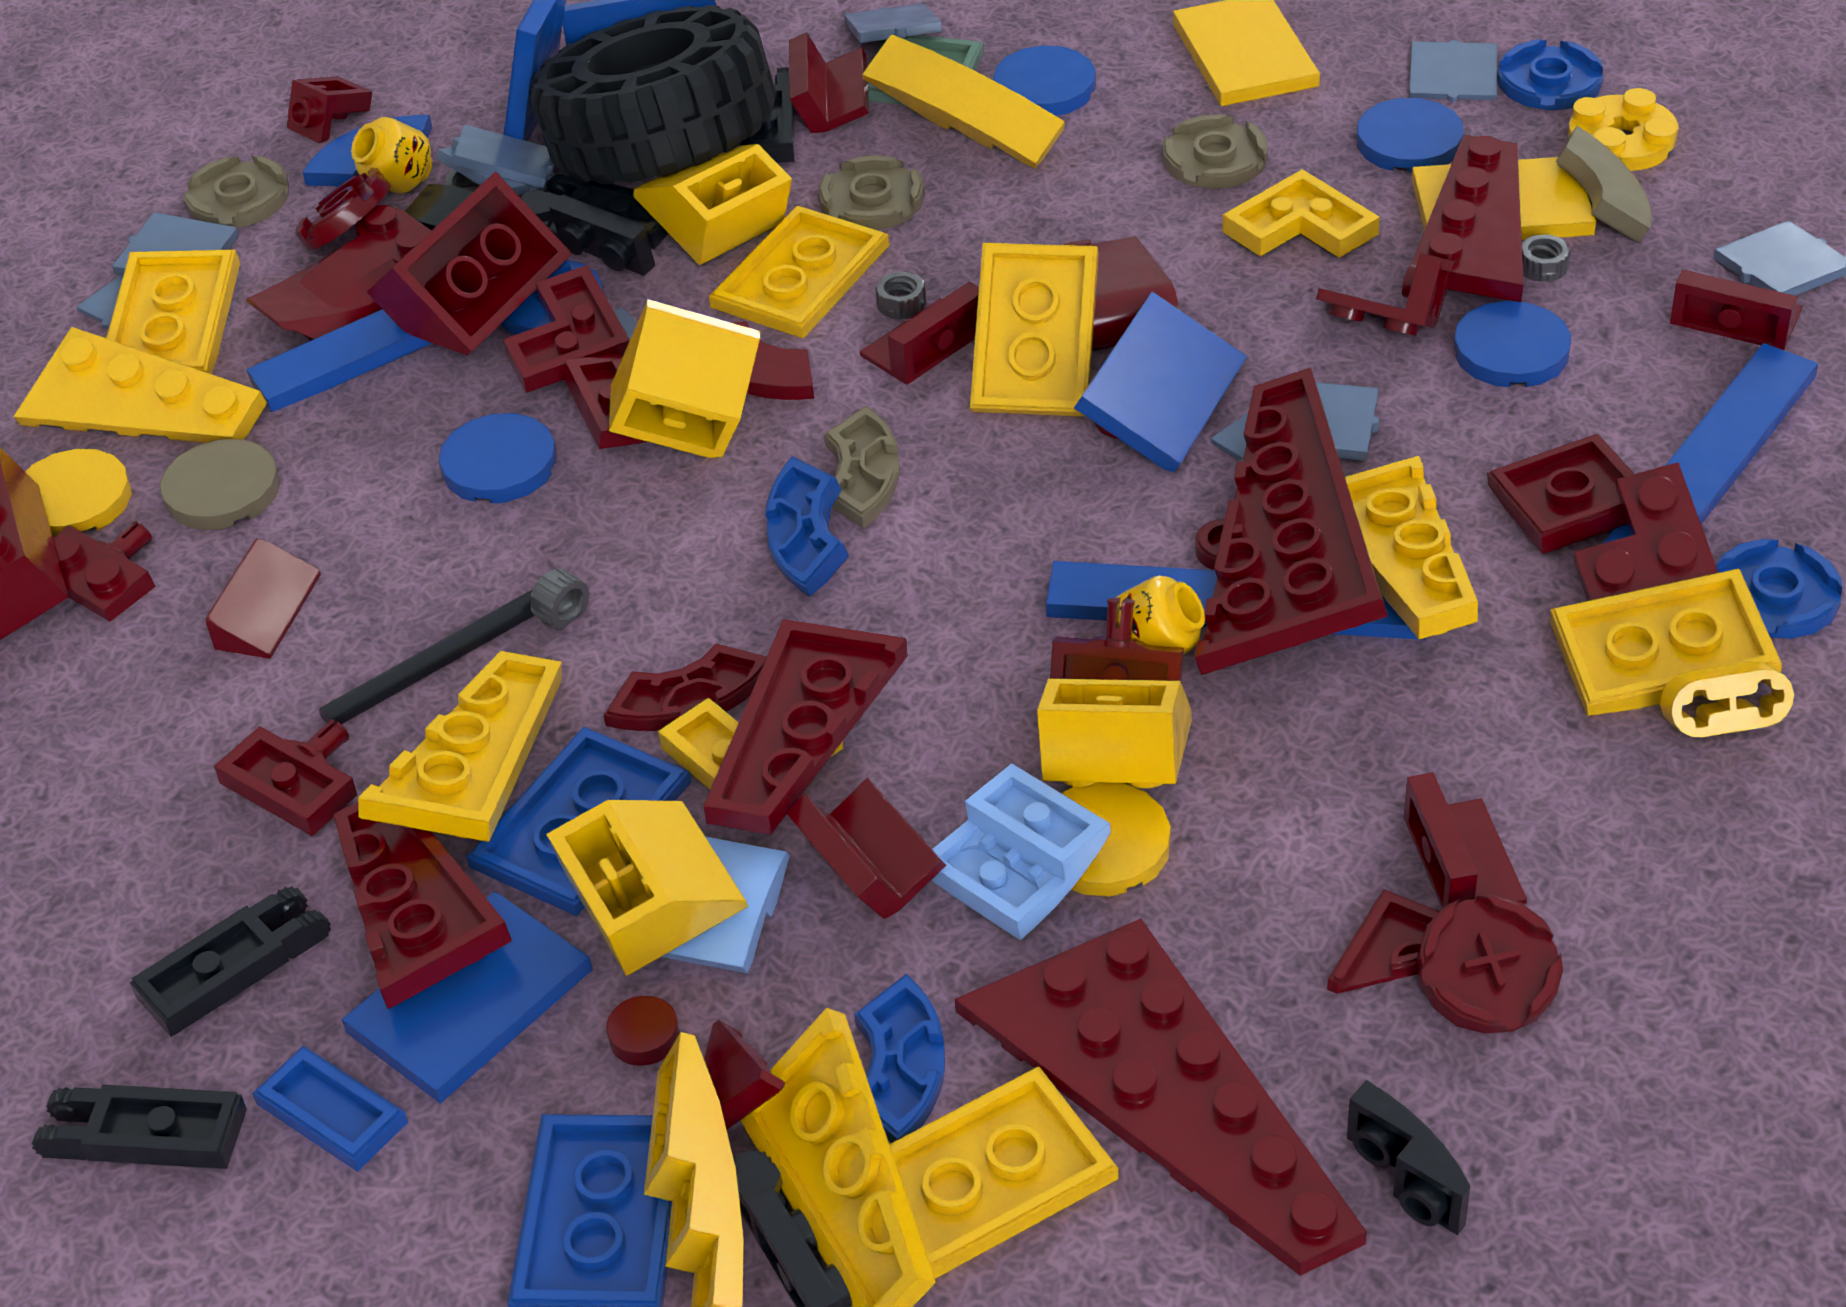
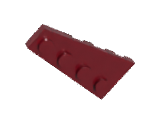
[1411,134,1523,302]
[704,619,908,835]
[333,802,512,1010]

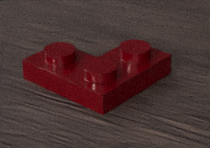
[503,265,630,393]
[1574,462,1718,601]

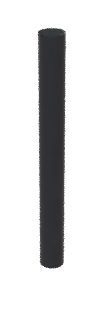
[319,589,535,724]

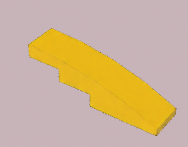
[862,34,1065,169]
[644,1032,744,1307]

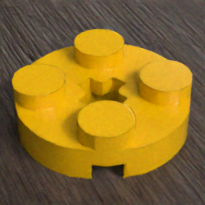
[1568,88,1679,171]

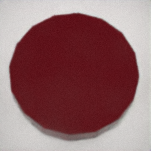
[295,168,391,251]

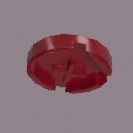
[1416,894,1564,1034]

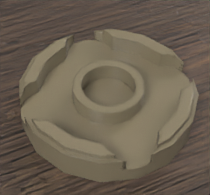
[1162,114,1268,189]
[818,155,925,230]
[184,156,289,228]
[160,439,280,530]

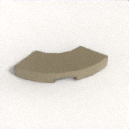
[1556,126,1652,243]
[824,406,900,528]

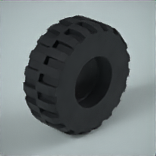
[531,5,776,184]

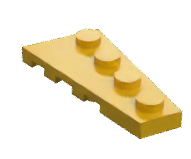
[13,327,267,443]
[1345,456,1478,640]
[358,651,562,842]
[740,1008,936,1307]

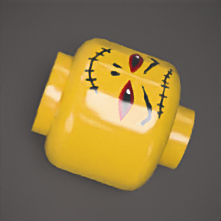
[351,117,432,194]
[1116,575,1205,654]

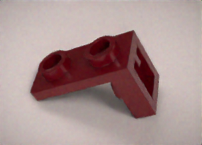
[1316,253,1454,336]

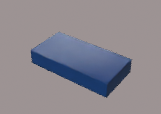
[252,1045,408,1172]

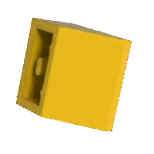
[633,144,792,266]
[609,299,760,458]
[1037,679,1192,788]
[546,800,748,976]

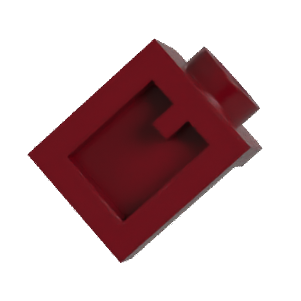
[287,76,372,143]

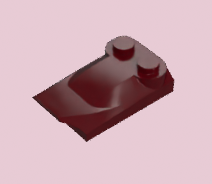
[246,205,431,341]

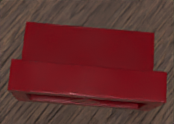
[789,32,869,133]
[1670,269,1803,350]
[860,281,979,385]
[1404,772,1527,908]
[785,778,946,919]

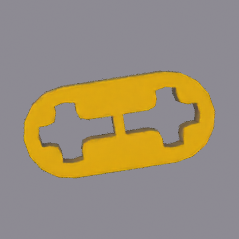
[1660,662,1794,737]

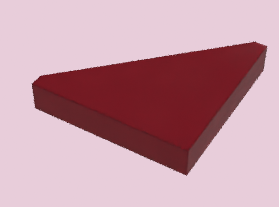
[1327,889,1439,994]
[704,1020,785,1130]

